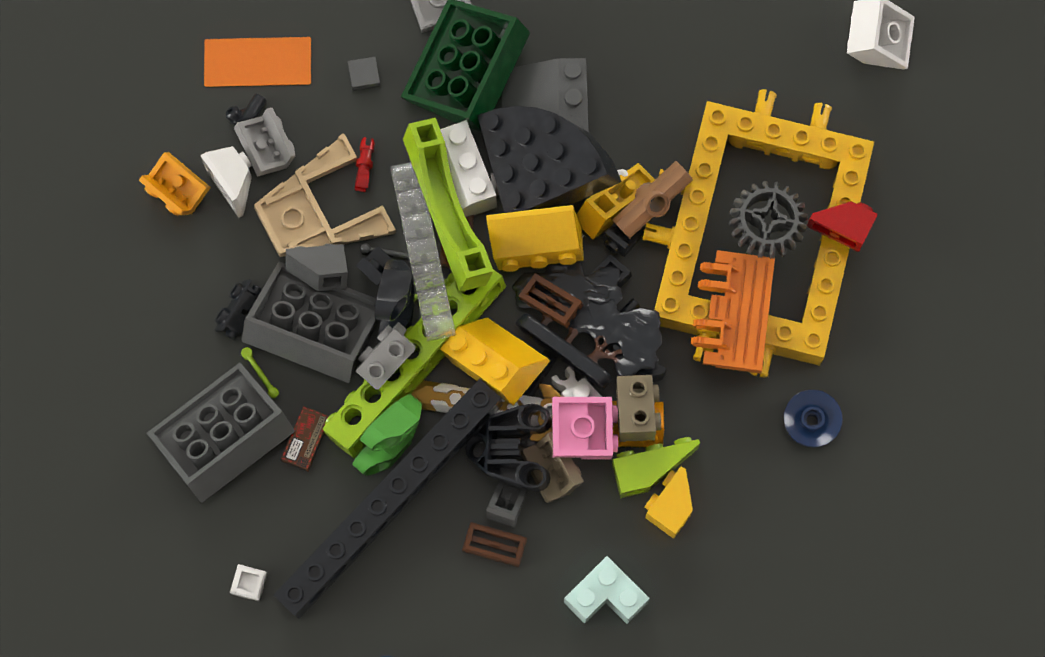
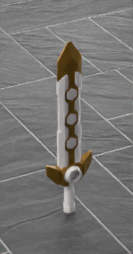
[412,380,561,442]

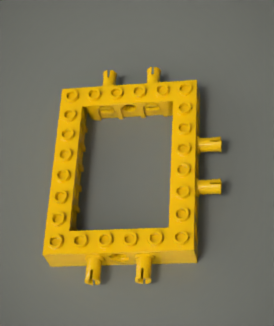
[642,89,874,378]

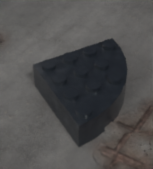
[477,106,622,213]

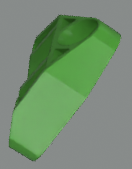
[352,394,422,476]

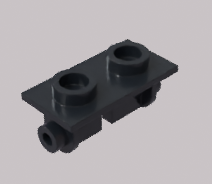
[214,279,262,340]

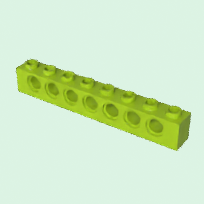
[323,269,506,459]

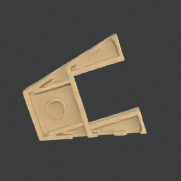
[254,133,396,257]

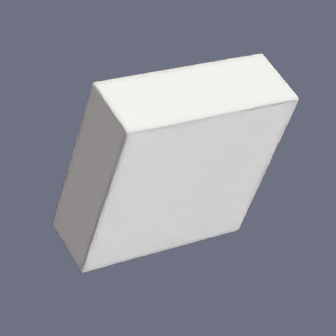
[230,564,268,601]

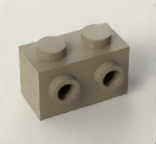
[616,375,661,442]

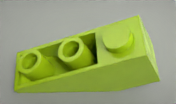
[612,437,700,498]

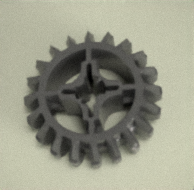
[729,181,808,259]

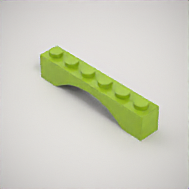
[403,118,493,292]

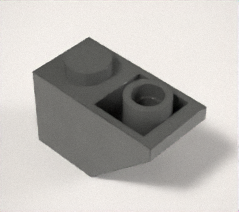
[285,244,348,291]

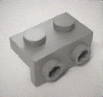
[234,108,295,177]
[356,322,416,389]

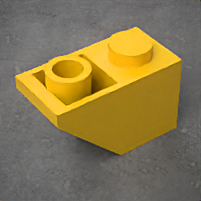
[644,466,693,539]

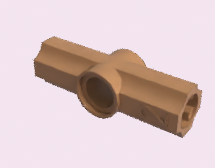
[612,161,693,239]

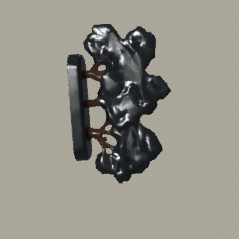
[512,261,662,390]

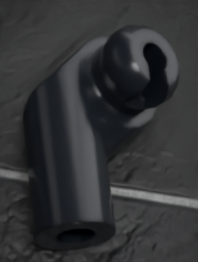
[226,94,267,125]

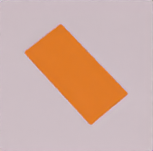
[204,37,311,87]

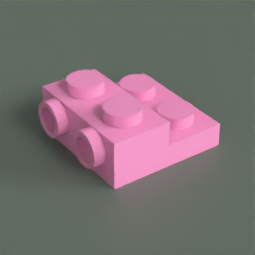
[552,397,618,459]

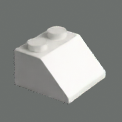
[847,0,915,70]

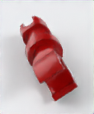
[354,137,375,192]

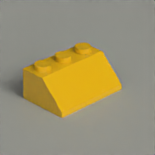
[486,205,584,272]
[440,317,550,406]

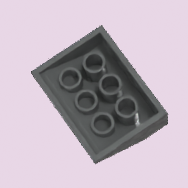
[502,58,589,132]
[242,261,378,383]
[147,362,295,503]

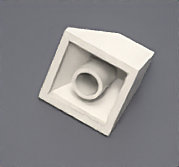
[201,146,252,218]

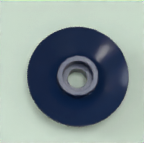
[784,390,843,448]

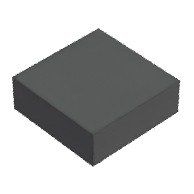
[348,56,380,90]

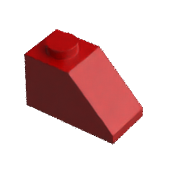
[807,201,878,252]

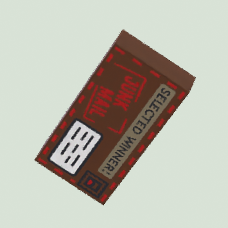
[281,406,329,472]

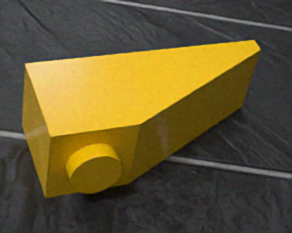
[576,163,656,239]

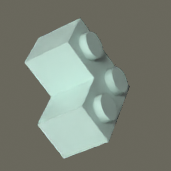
[564,556,650,624]

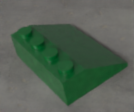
[401,0,531,132]

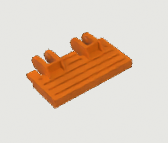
[691,250,775,373]

